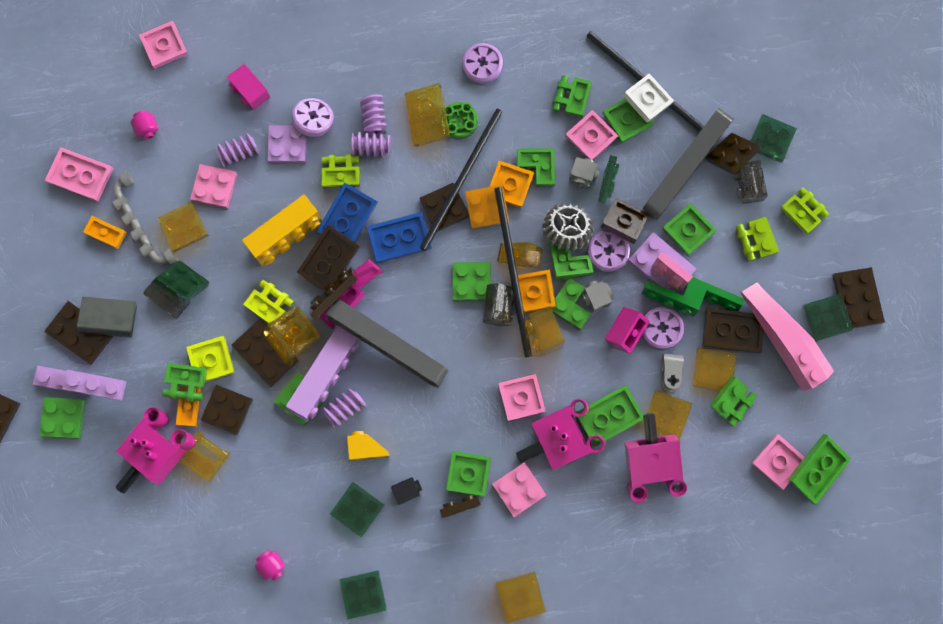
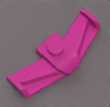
[319,260,383,329]

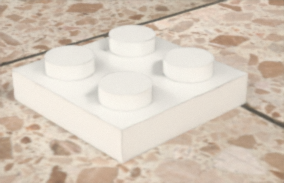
[622,74,674,123]

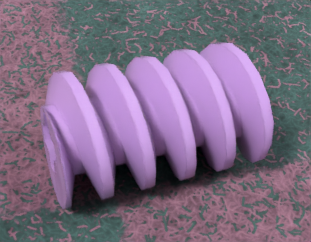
[360,95,387,137]
[351,132,391,158]
[217,133,259,167]
[322,388,367,428]

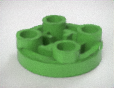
[441,102,478,139]

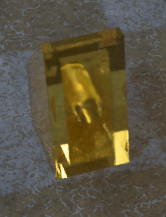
[497,242,543,268]

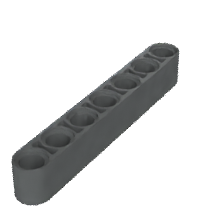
[642,108,734,220]
[325,299,448,388]

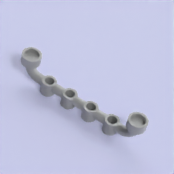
[113,170,179,265]

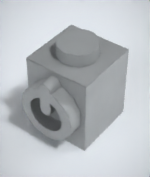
[569,157,599,188]
[582,281,614,313]

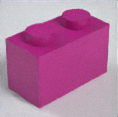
[227,64,270,110]
[604,307,650,354]

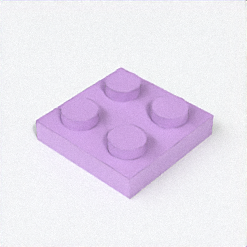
[268,125,307,163]

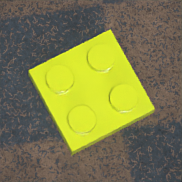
[186,336,235,382]

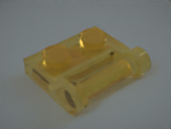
[179,431,231,482]

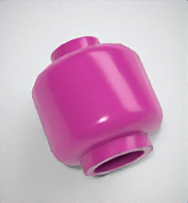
[130,111,159,140]
[255,550,285,581]

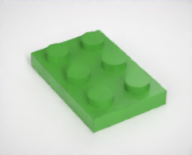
[576,385,643,447]
[788,434,851,505]

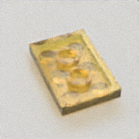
[405,83,450,147]

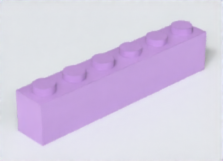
[286,326,360,422]

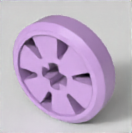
[462,43,503,84]
[292,98,334,137]
[588,230,630,272]
[642,307,684,350]

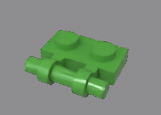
[552,75,592,118]
[162,363,207,402]
[710,376,757,427]

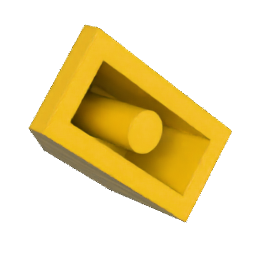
[347,431,390,461]

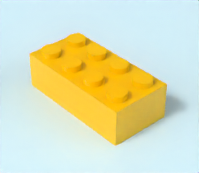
[242,194,322,267]

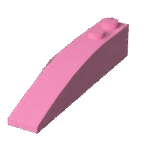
[740,283,834,391]

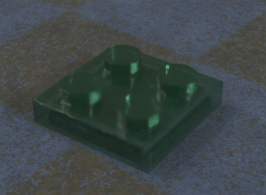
[750,114,797,163]
[598,155,619,203]
[154,260,209,304]
[803,294,853,342]
[330,482,385,538]
[339,570,387,620]

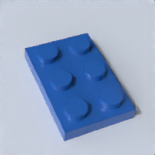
[316,183,378,242]
[367,212,432,264]

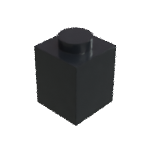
[391,477,422,505]

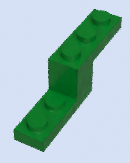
[641,277,745,316]

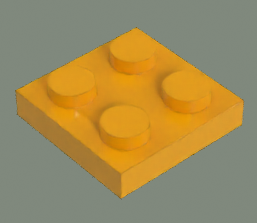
[489,161,534,209]
[465,184,509,229]
[518,270,556,313]

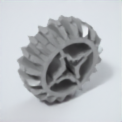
[542,202,594,252]

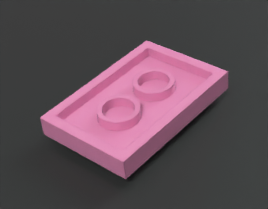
[45,147,114,202]

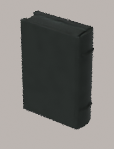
[77,297,137,338]

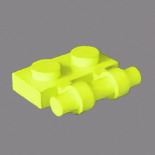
[243,280,294,327]

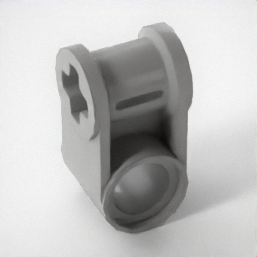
[661,354,684,392]

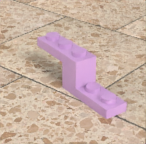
[33,366,127,401]

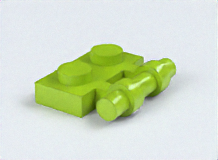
[322,154,360,188]
[780,187,829,235]
[736,217,779,262]

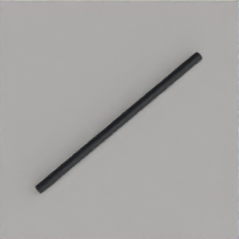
[587,31,704,132]
[419,108,502,251]
[494,187,532,358]

